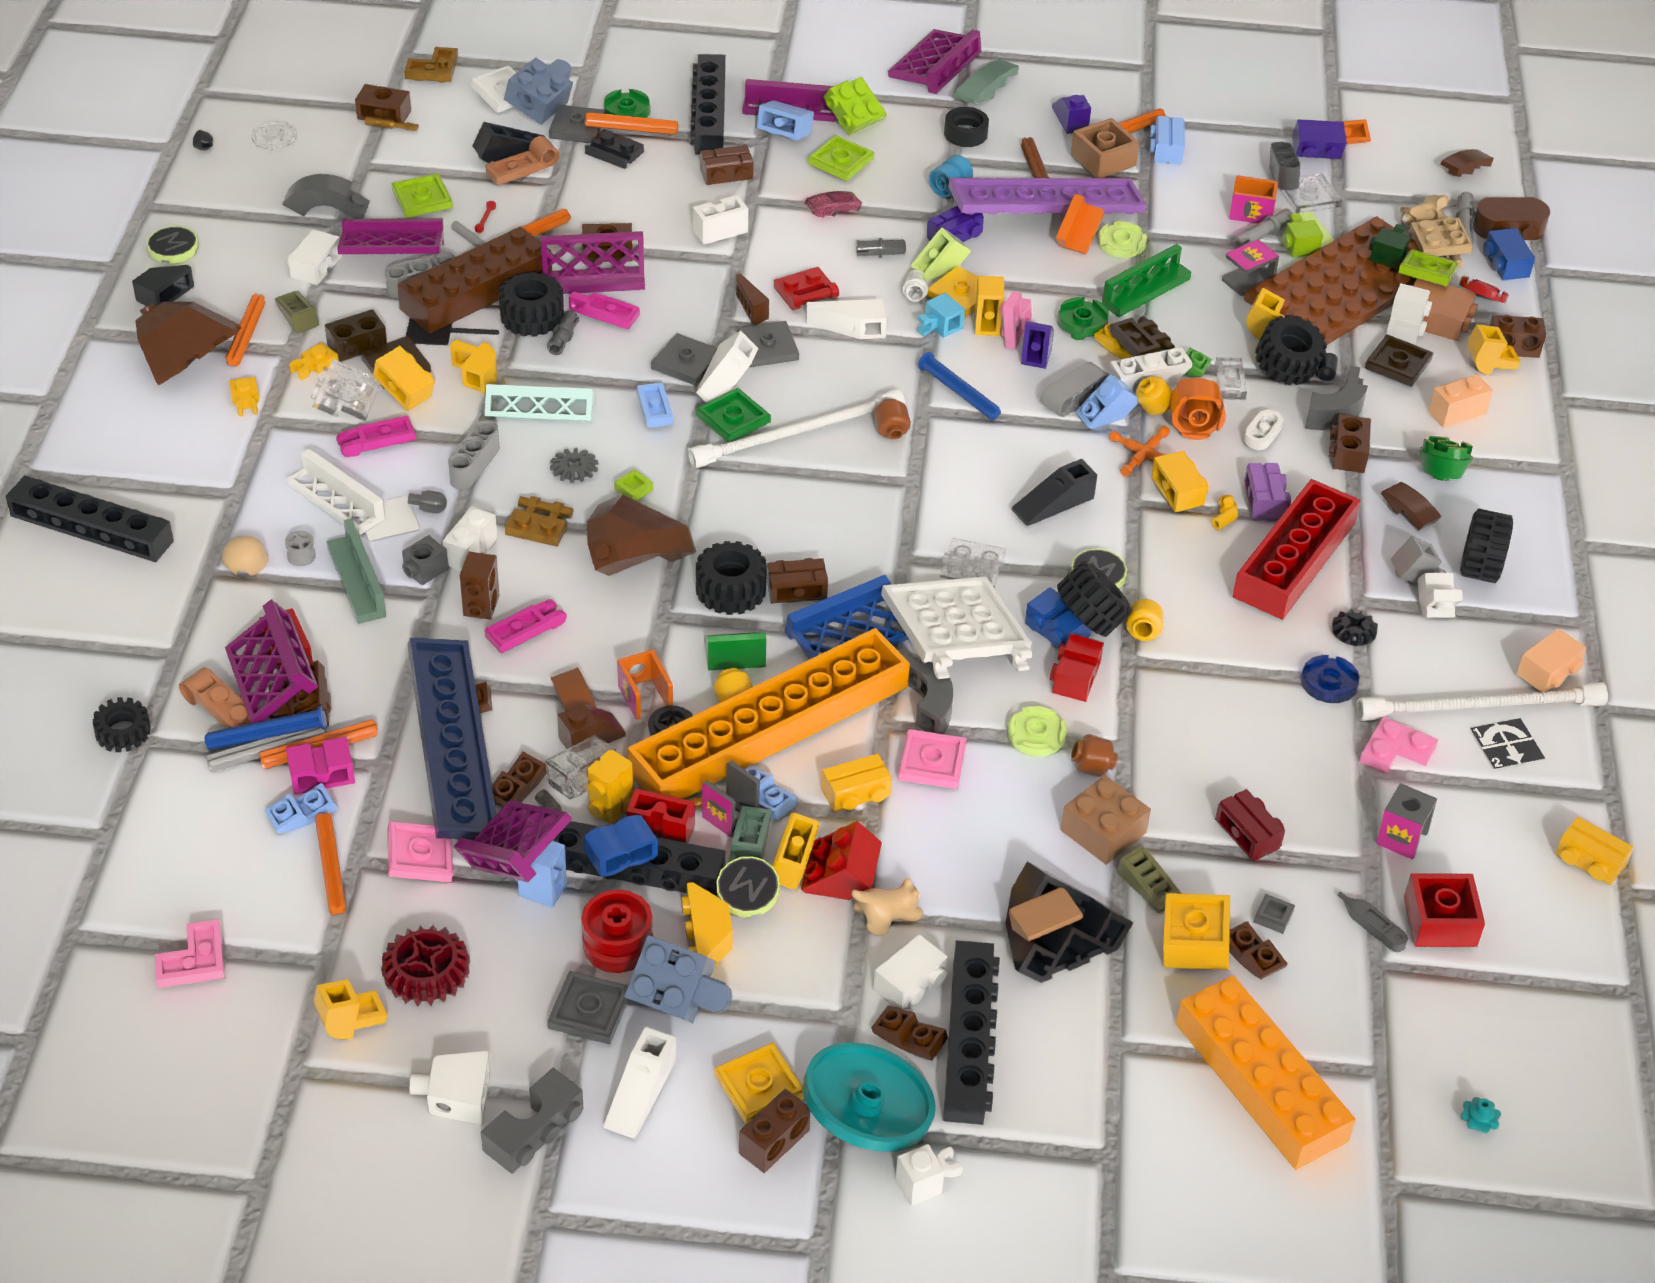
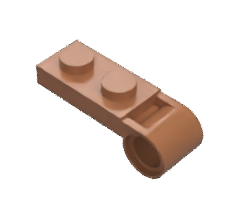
[485,136,560,185]
[179,667,252,729]

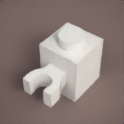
[896,1144,963,1206]

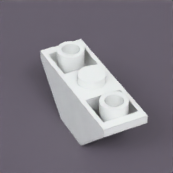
[1110,347,1192,392]

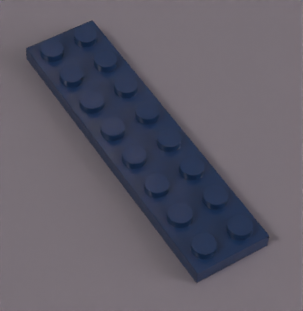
[407,637,497,839]

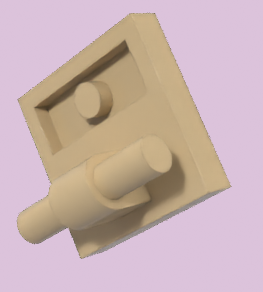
[1410,217,1472,268]

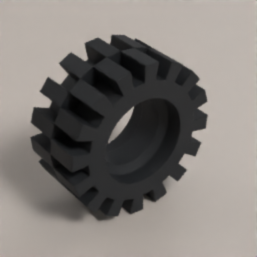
[93,697,151,752]

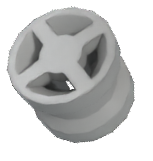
[285,531,316,566]

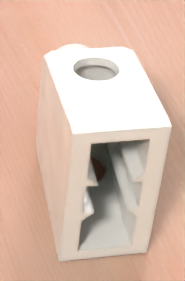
[410,1051,491,1124]

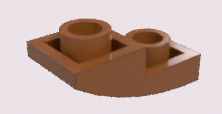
[551,668,596,711]

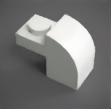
[1418,573,1463,618]

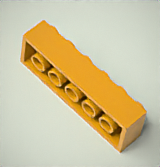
[1176,975,1356,1170]

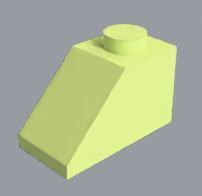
[910,227,971,281]

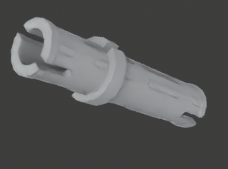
[1456,192,1476,246]
[1231,208,1293,249]

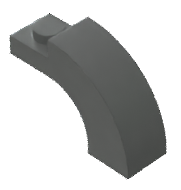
[282,174,370,219]
[1305,366,1368,430]
[900,650,954,734]

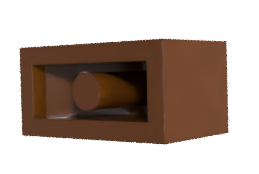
[557,703,626,758]

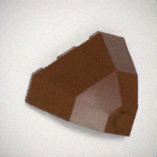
[135,302,241,386]
[587,494,696,576]

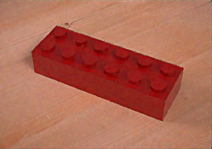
[1232,479,1361,620]

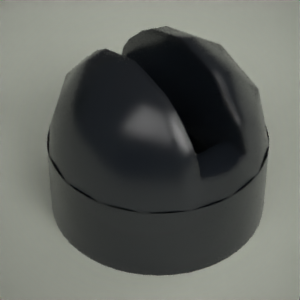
[193,130,213,151]

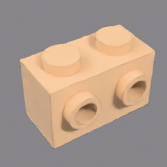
[1428,374,1493,427]
[1516,628,1586,692]

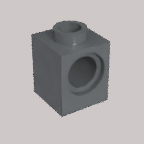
[402,535,449,585]

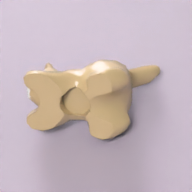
[1400,195,1449,235]
[852,878,924,936]

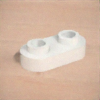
[1244,410,1283,450]

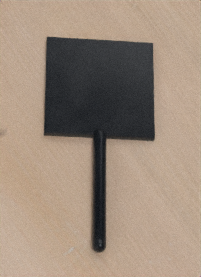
[405,318,500,345]

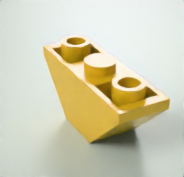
[681,882,733,968]

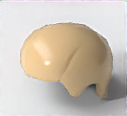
[221,536,269,576]

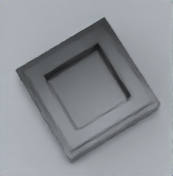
[1253,894,1295,934]

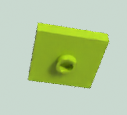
[808,135,874,181]
[391,174,453,218]
[1398,249,1459,287]

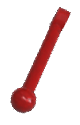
[474,201,496,233]

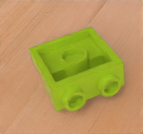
[823,76,887,136]

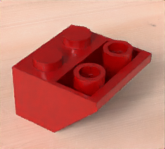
[801,821,882,900]

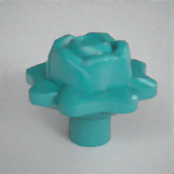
[1460,1097,1501,1133]

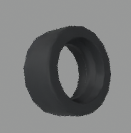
[944,107,989,147]

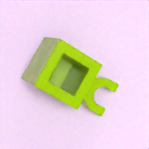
[1282,213,1324,257]

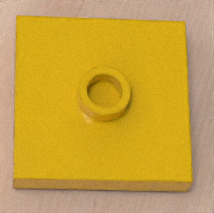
[926,266,978,317]
[714,1042,804,1124]

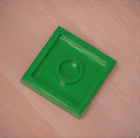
[696,388,771,443]

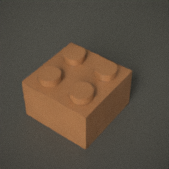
[1070,118,1140,178]
[1060,775,1151,865]

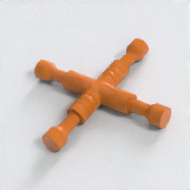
[1109,426,1170,477]

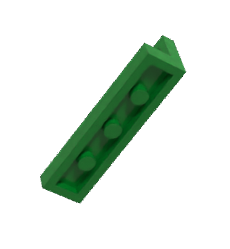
[1102,244,1191,317]

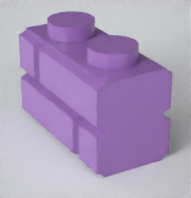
[1244,463,1291,520]

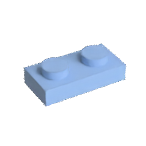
[637,382,673,428]

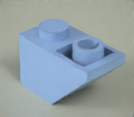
[1076,374,1138,430]

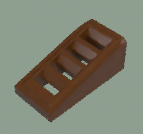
[736,273,769,325]

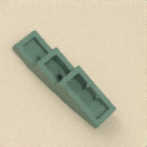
[953,59,1019,104]
[728,806,772,918]

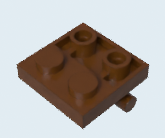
[268,660,331,727]

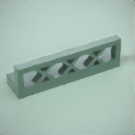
[326,518,386,624]

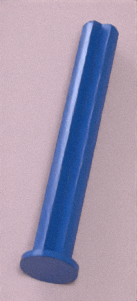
[918,352,1001,420]
[205,706,327,750]

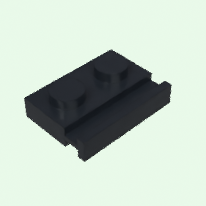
[585,129,644,169]

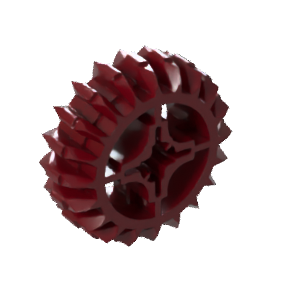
[381,924,470,1007]

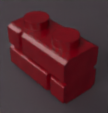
[1215,789,1285,862]

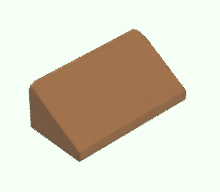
[1009,887,1083,941]

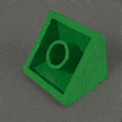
[704,632,766,671]

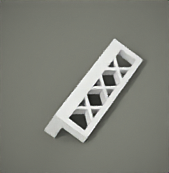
[286,448,385,536]

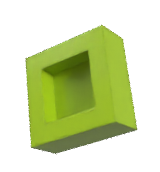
[614,469,653,501]

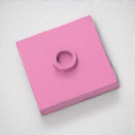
[898,729,967,789]
[387,821,453,882]

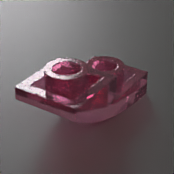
[805,191,862,218]

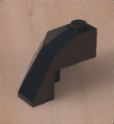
[1005,861,1134,983]

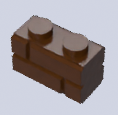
[700,145,754,185]
[767,558,828,604]

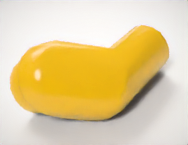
[1211,494,1238,530]

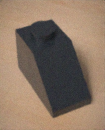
[132,265,194,306]

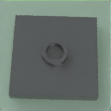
[549,104,605,143]
[737,321,799,367]
[651,333,717,386]
[547,971,629,1044]

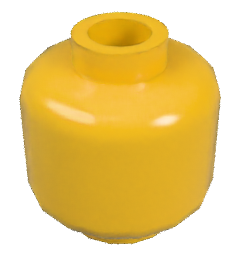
[1135,376,1172,415]
[1126,599,1164,641]
[713,668,753,703]

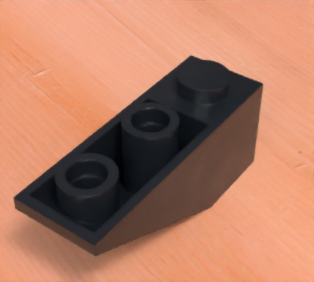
[1012,459,1098,526]

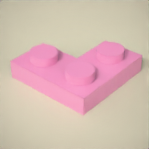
[1001,292,1032,350]
[1359,717,1439,773]
[155,919,225,988]

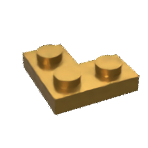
[404,47,458,83]

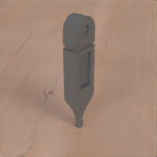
[1337,891,1408,952]

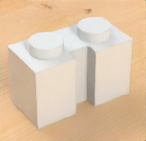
[693,195,748,244]
[287,229,342,285]
[1386,283,1432,345]
[443,506,497,571]
[873,934,948,1010]

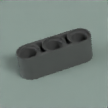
[1269,142,1300,190]

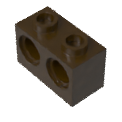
[324,309,387,362]

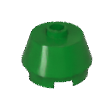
[1419,436,1473,481]

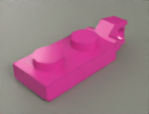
[569,291,640,330]

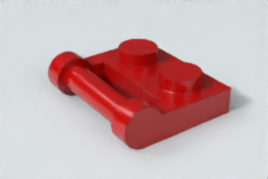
[774,267,839,311]

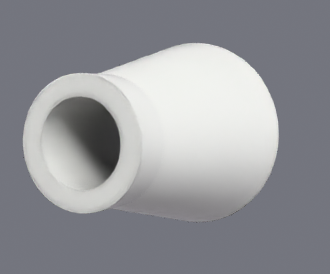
[903,269,928,302]

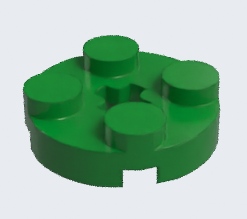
[604,89,651,118]
[1057,297,1109,340]

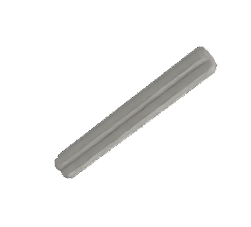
[206,727,326,772]

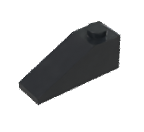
[472,122,545,163]

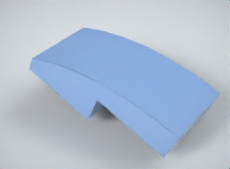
[745,764,798,821]
[264,783,338,833]

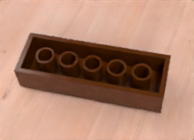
[397,226,552,334]

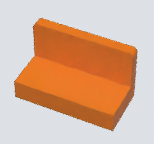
[1056,194,1104,255]

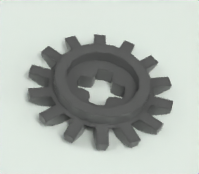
[550,448,599,483]

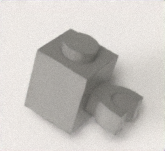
[1390,536,1446,584]

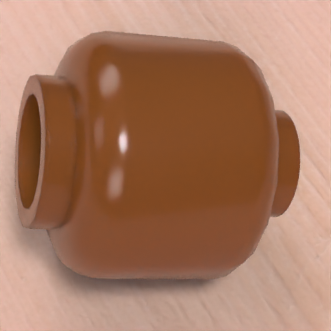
[874,399,911,439]
[1071,734,1118,777]

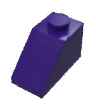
[1052,95,1091,134]
[1021,321,1054,369]

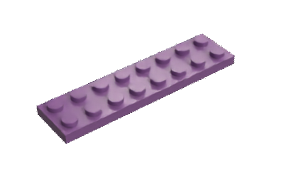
[948,178,1147,214]

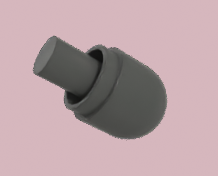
[408,490,447,513]

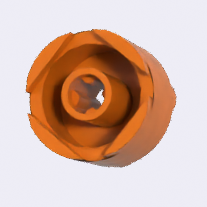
[1170,378,1226,440]

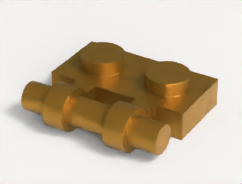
[505,496,574,547]

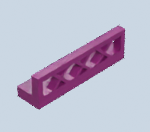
[743,79,836,122]

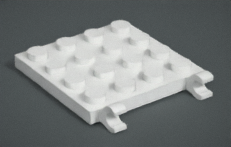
[881,577,1032,679]

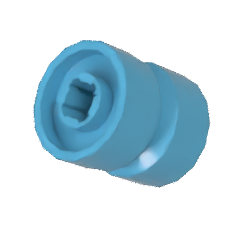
[928,154,973,198]

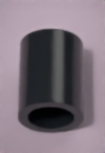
[1317,353,1338,381]

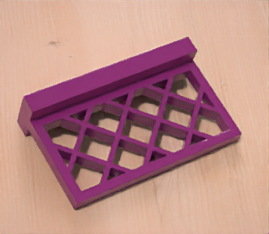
[888,29,982,94]
[337,218,444,254]
[541,231,645,294]
[225,599,318,723]
[453,800,572,883]

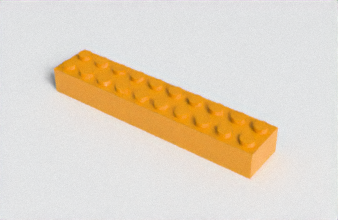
[627,628,910,799]

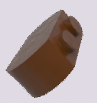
[1473,197,1550,240]

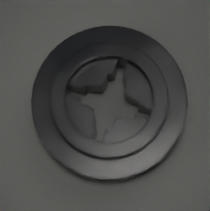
[1332,609,1378,646]
[648,705,693,736]

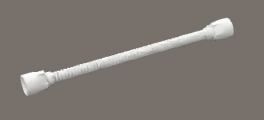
[688,388,905,469]
[1356,682,1608,721]

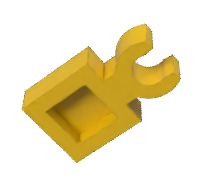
[289,342,339,380]
[229,377,260,417]

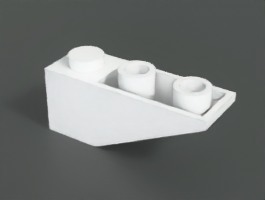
[806,299,887,339]
[696,331,758,403]
[604,1027,676,1139]

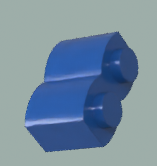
[584,815,658,877]

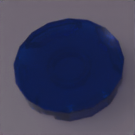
[1301,655,1360,703]

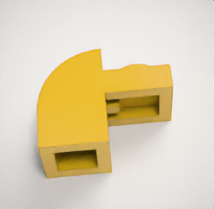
[1246,288,1285,340]
[1467,324,1521,375]
[450,339,497,393]
[314,979,387,1039]

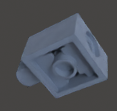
[504,57,573,125]
[624,935,733,1023]

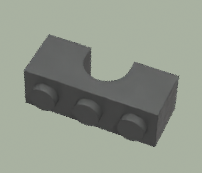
[481,1067,584,1174]

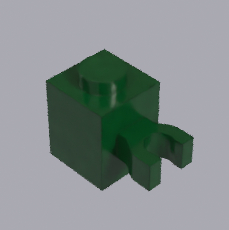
[1368,224,1410,269]

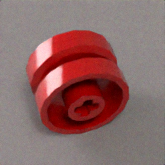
[581,889,653,973]

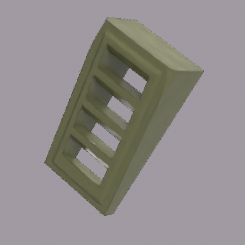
[275,291,319,333]
[1118,846,1182,913]

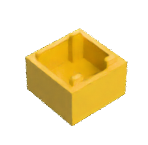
[1163,893,1230,970]

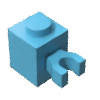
[917,293,965,338]

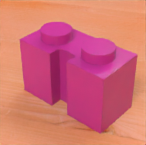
[286,736,355,795]

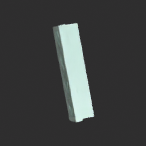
[485,384,595,422]

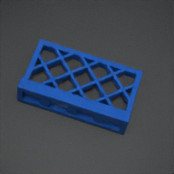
[784,575,909,660]

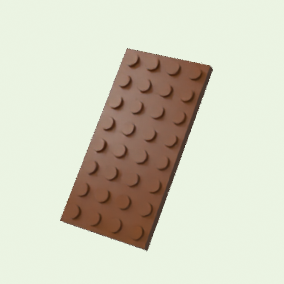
[1244,216,1443,345]

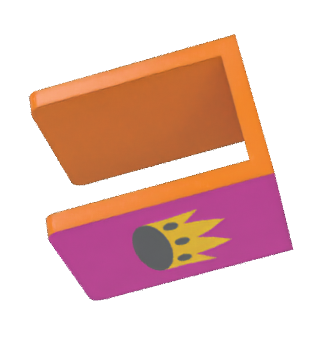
[1229,175,1278,224]
[617,649,673,720]

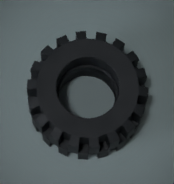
[499,272,564,337]
[1255,315,1327,385]
[1460,508,1513,583]
[696,541,767,615]
[1057,561,1132,637]

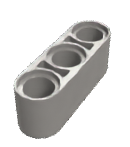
[385,251,455,298]
[1040,362,1110,417]
[448,420,500,490]

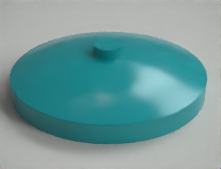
[802,1042,936,1152]

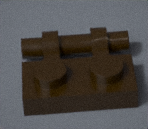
[1110,316,1175,357]

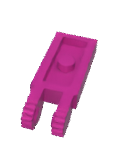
[336,415,416,457]
[484,599,567,654]

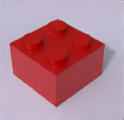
[1404,873,1485,947]

